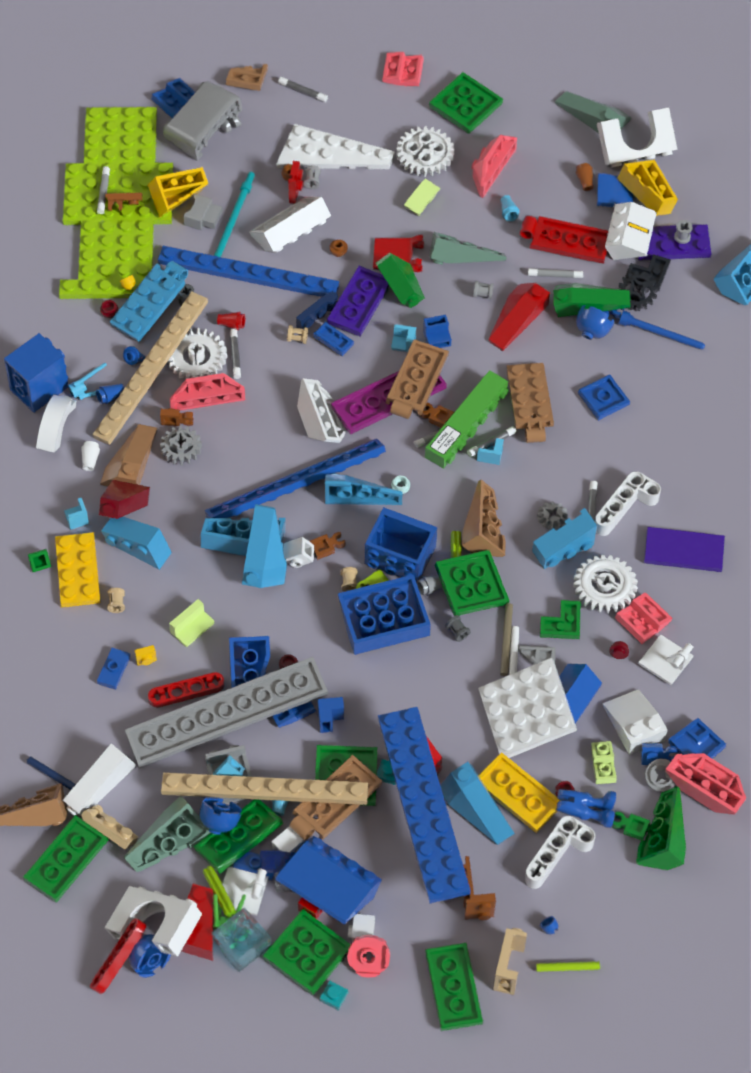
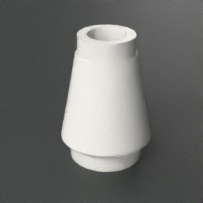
[81,441,100,471]

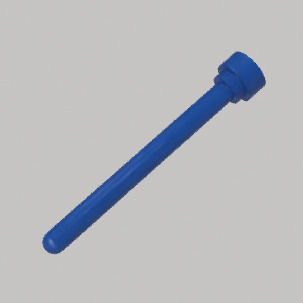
[619,311,705,350]

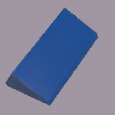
[559,664,602,724]

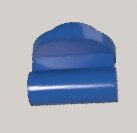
[123,346,145,365]

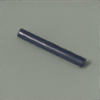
[26,756,76,790]

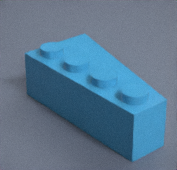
[201,518,286,556]

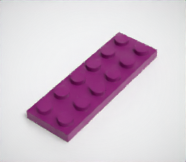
[331,370,447,435]

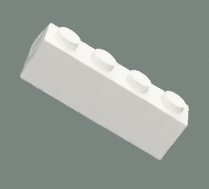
[249,196,331,253]

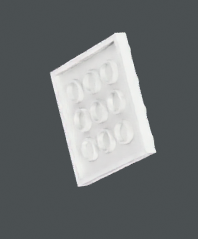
[478,658,577,758]

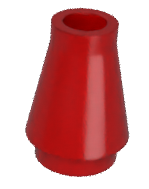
[217,312,246,330]

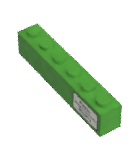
[425,370,509,469]

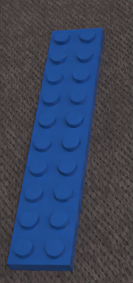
[378,707,471,904]

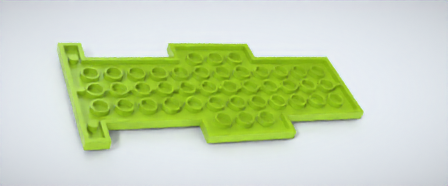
[59,107,173,299]

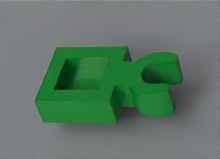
[612,812,650,841]

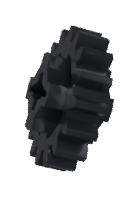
[619,271,658,311]

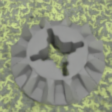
[537,501,568,529]
[645,759,675,791]

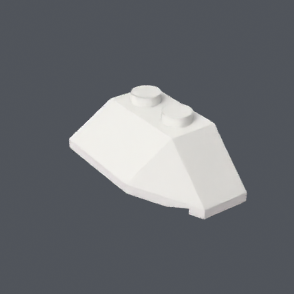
[297,378,347,443]

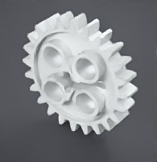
[396,126,454,177]

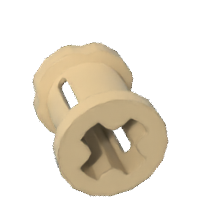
[287,325,308,344]
[340,567,358,592]
[107,588,125,613]

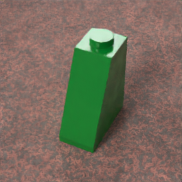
[376,253,425,308]

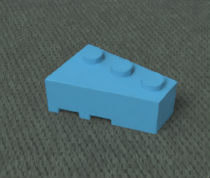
[532,508,597,569]

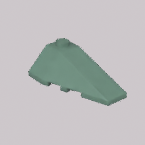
[555,91,631,133]
[429,232,507,265]
[124,796,210,872]

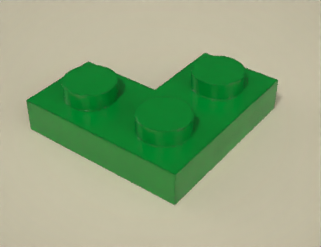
[540,600,581,639]

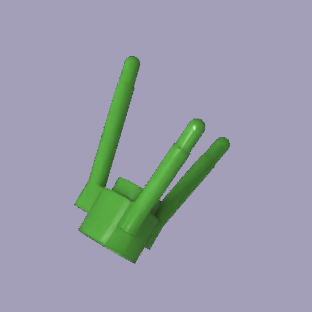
[213,894,246,936]

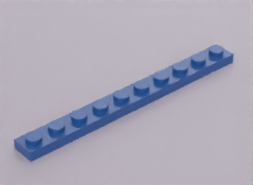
[158,246,339,297]
[205,439,386,518]

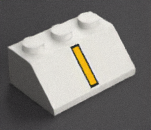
[605,202,656,260]

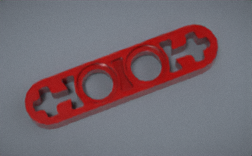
[148,672,225,708]
[90,918,146,994]

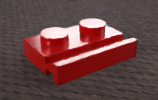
[288,161,303,204]

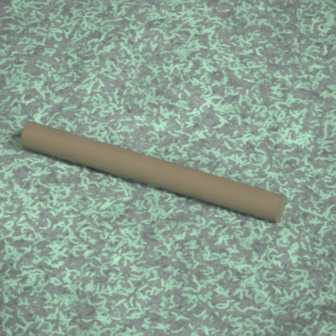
[500,603,513,676]

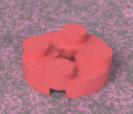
[347,934,390,978]

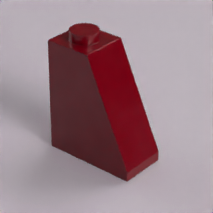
[99,480,150,519]

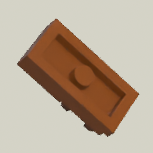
[105,193,143,211]

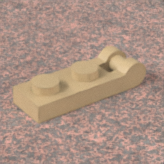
[82,805,139,849]

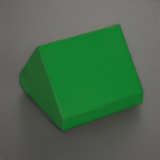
[27,549,51,572]

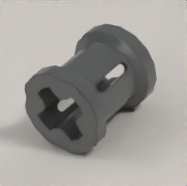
[178,284,194,306]
[445,615,471,642]

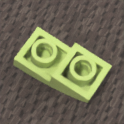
[404,178,440,216]
[591,741,617,784]

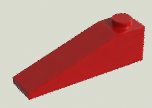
[488,283,550,351]

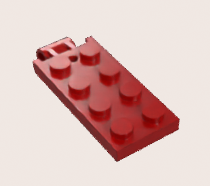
[520,216,609,264]

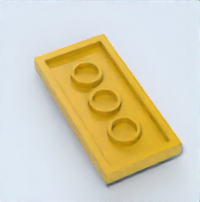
[55,532,101,608]
[479,752,560,833]

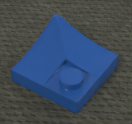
[668,718,726,759]

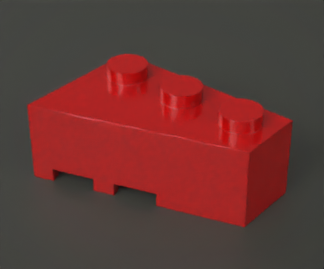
[181,883,214,961]

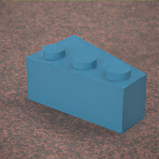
[101,517,172,570]

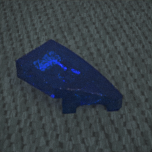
[260,850,295,873]

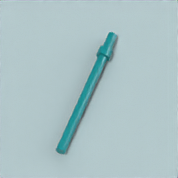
[214,172,255,257]

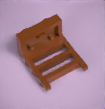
[463,856,496,920]

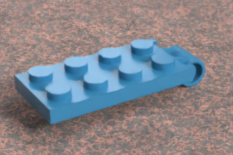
[110,261,188,342]

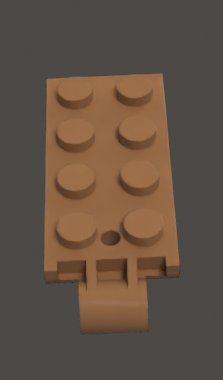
[386,339,449,419]
[506,363,554,443]
[289,755,382,841]

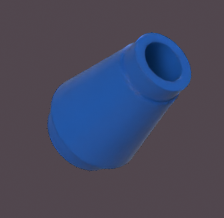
[96,383,124,404]

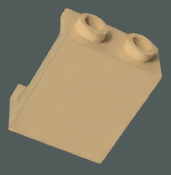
[493,928,527,995]

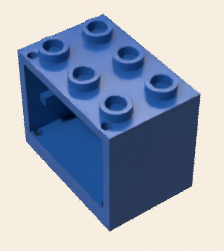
[4,333,68,413]
[364,507,437,583]

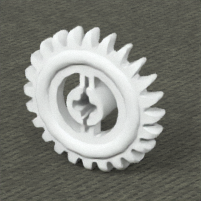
[167,328,227,379]
[573,555,638,613]

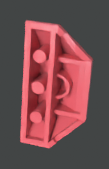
[471,135,517,198]
[170,373,245,411]
[665,753,746,815]

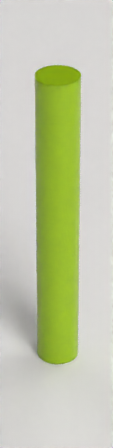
[536,961,600,972]

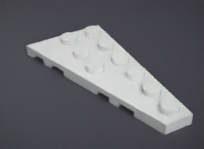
[277,124,395,169]

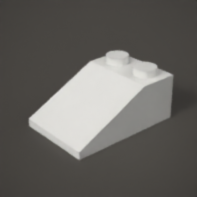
[602,689,667,755]

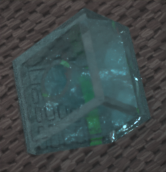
[212,907,272,972]

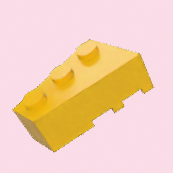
[617,160,678,216]
[148,167,209,218]

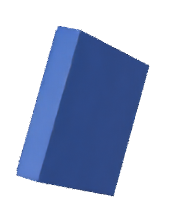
[578,374,630,420]

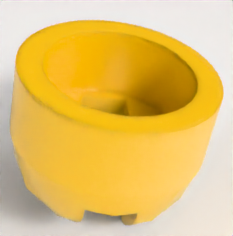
[120,275,136,290]

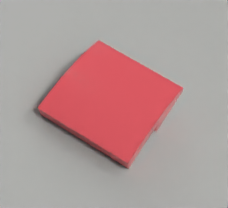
[382,51,424,86]
[615,592,673,644]

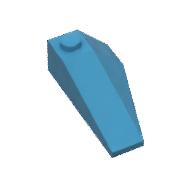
[714,244,751,306]

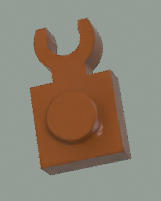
[421,403,454,428]
[160,408,194,426]
[309,532,346,560]

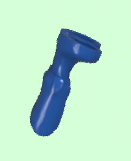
[556,790,616,828]

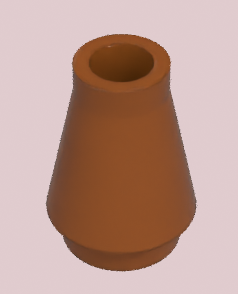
[575,163,594,191]

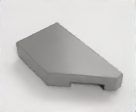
[518,646,556,665]

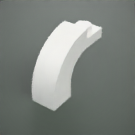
[36,395,77,452]

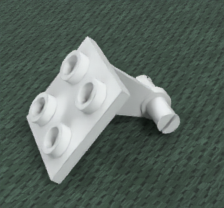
[638,635,693,685]
[218,867,268,916]

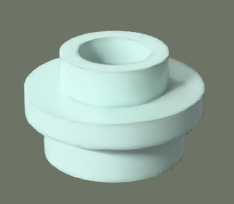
[391,476,410,494]

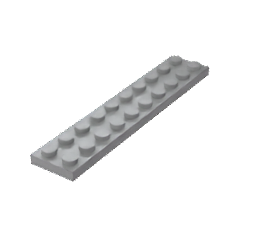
[125,657,328,768]

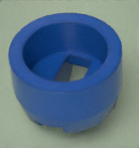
[540,916,559,935]

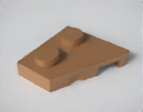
[226,64,268,91]

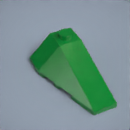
[636,786,686,870]

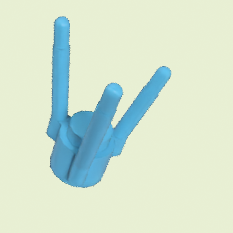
[68,363,107,400]

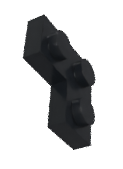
[625,254,671,291]

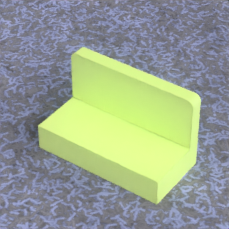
[169,599,214,647]

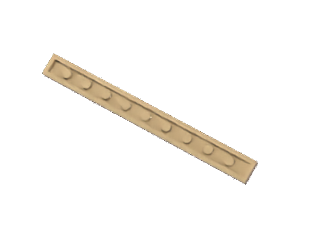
[92,292,208,445]
[161,773,368,805]

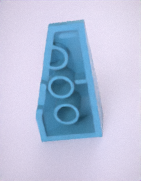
[325,473,403,505]
[242,504,287,588]
[440,762,515,845]

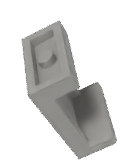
[205,745,252,804]

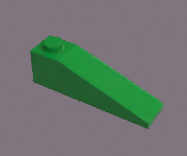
[553,283,631,317]

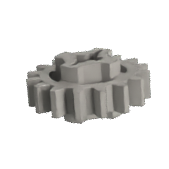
[160,426,202,465]

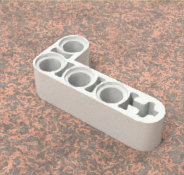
[595,472,661,536]
[525,816,595,889]

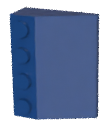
[338,574,431,655]
[275,836,382,924]

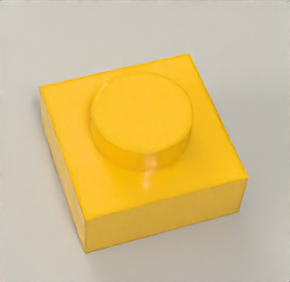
[134,645,157,666]

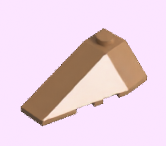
[100,424,157,487]
[462,480,506,557]
[0,783,68,826]

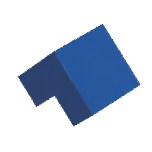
[423,314,452,348]
[318,697,344,733]

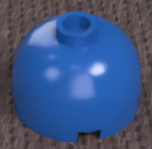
[576,305,614,340]
[199,797,242,835]
[128,934,171,978]

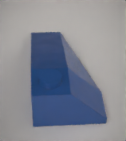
[229,636,270,688]

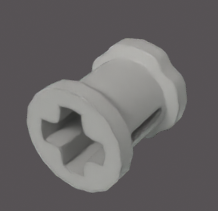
[303,165,321,189]
[674,220,692,244]
[473,281,494,299]

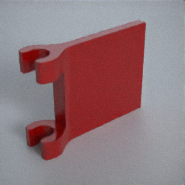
[373,235,424,272]

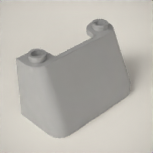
[163,81,242,161]

